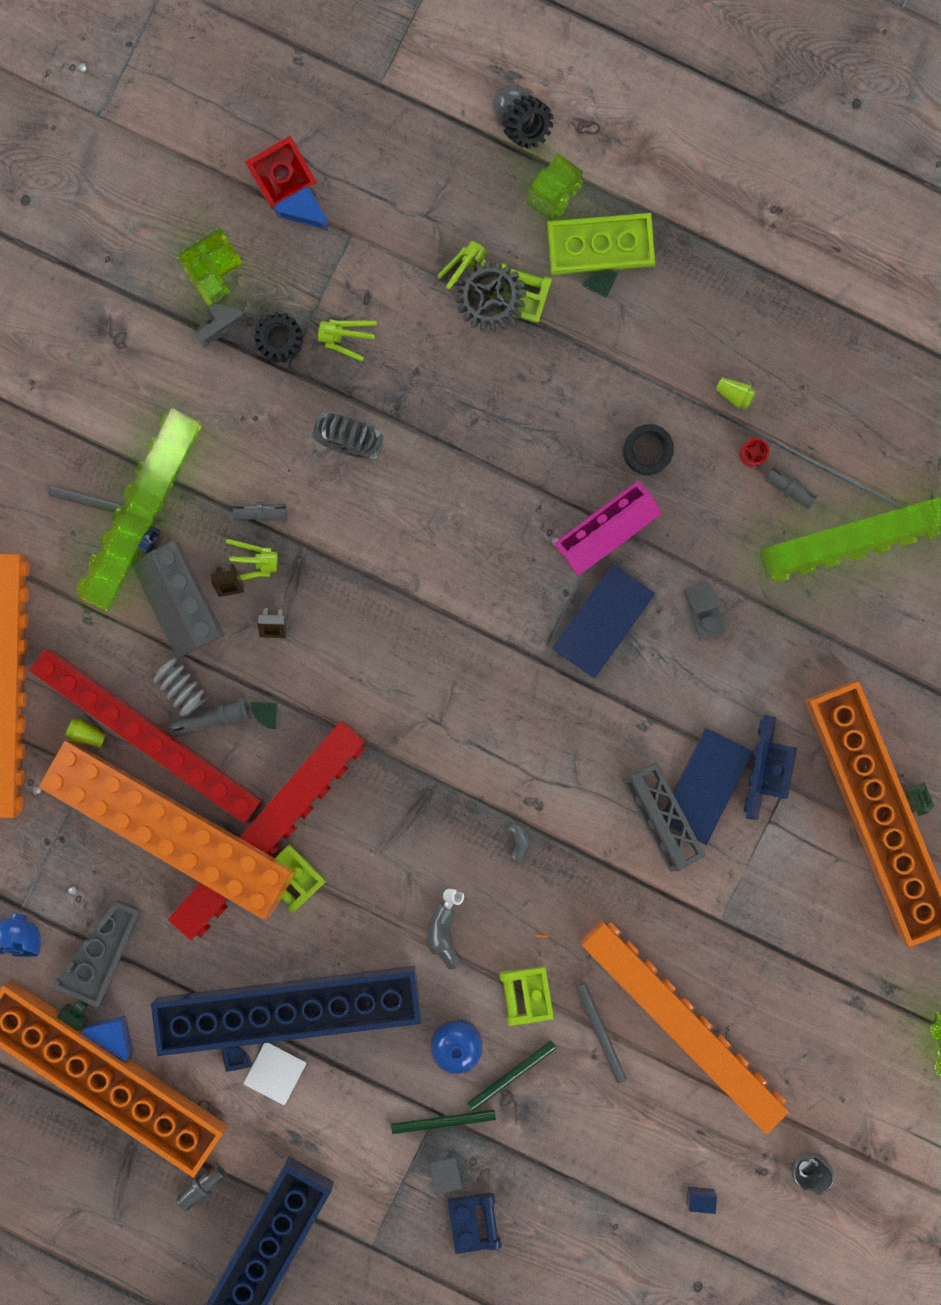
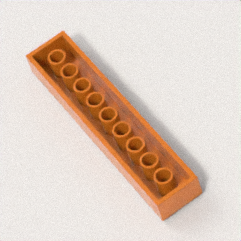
[804,681,941,948]
[39,741,297,920]
[0,980,228,1178]

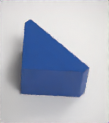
[275,186,329,230]
[81,1016,133,1062]

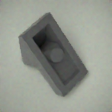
[194,302,247,347]
[684,583,726,640]

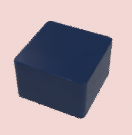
[686,1187,717,1214]

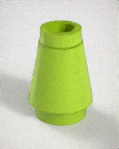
[715,377,757,410]
[65,717,106,748]

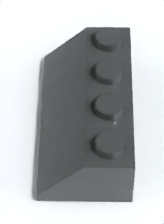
[132,541,224,659]

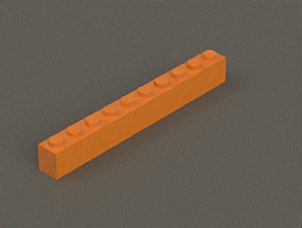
[0,554,30,818]
[580,919,789,1135]

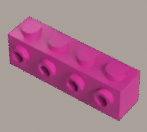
[554,481,662,576]

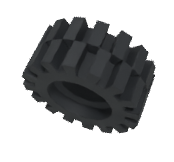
[502,95,554,149]
[254,312,303,363]

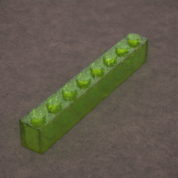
[76,409,203,611]
[759,497,941,583]

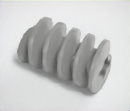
[153,657,208,716]

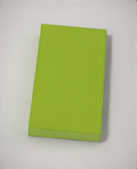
[547,213,655,275]

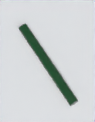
[467,1040,557,1111]
[391,1109,496,1134]

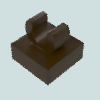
[211,564,244,597]
[257,608,287,638]

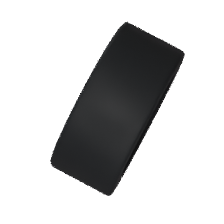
[623,424,674,475]

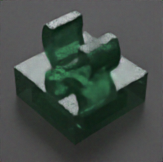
[904,782,934,816]
[57,1000,90,1032]

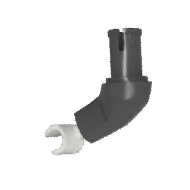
[427,889,464,969]

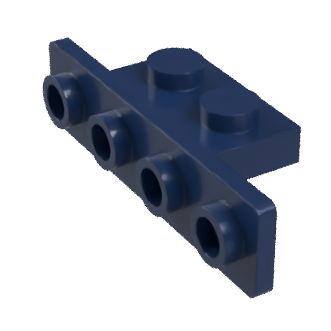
[744,715,797,820]

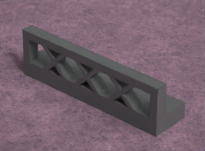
[622,763,705,872]

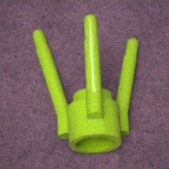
[437,241,488,302]
[318,319,377,361]
[226,539,278,580]

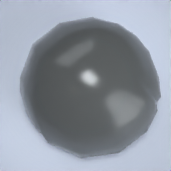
[494,85,533,127]
[791,1152,834,1195]

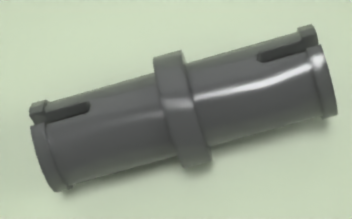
[765,466,818,509]
[233,502,287,522]
[176,1163,226,1211]

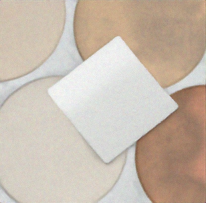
[244,1043,306,1105]

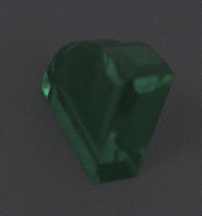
[583,270,618,298]
[251,702,278,729]

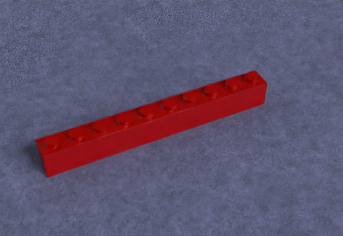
[29,649,263,824]
[168,720,366,940]

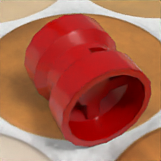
[739,438,770,467]

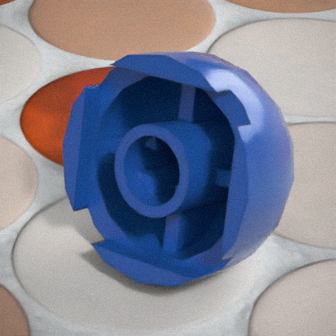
[0,914,41,957]
[431,1020,483,1074]

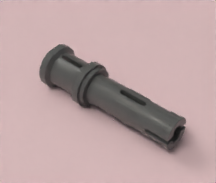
[170,697,251,737]

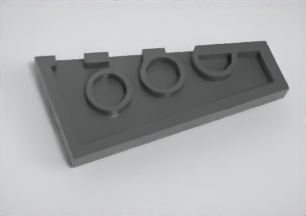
[50,900,141,1008]

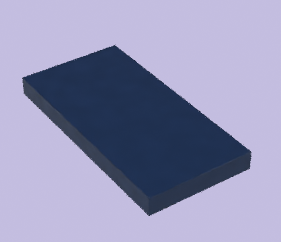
[552,563,655,679]
[663,728,753,845]

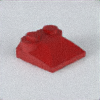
[245,135,317,209]

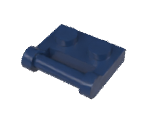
[448,1193,502,1254]

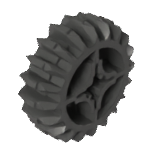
[455,260,527,333]
[312,413,384,460]

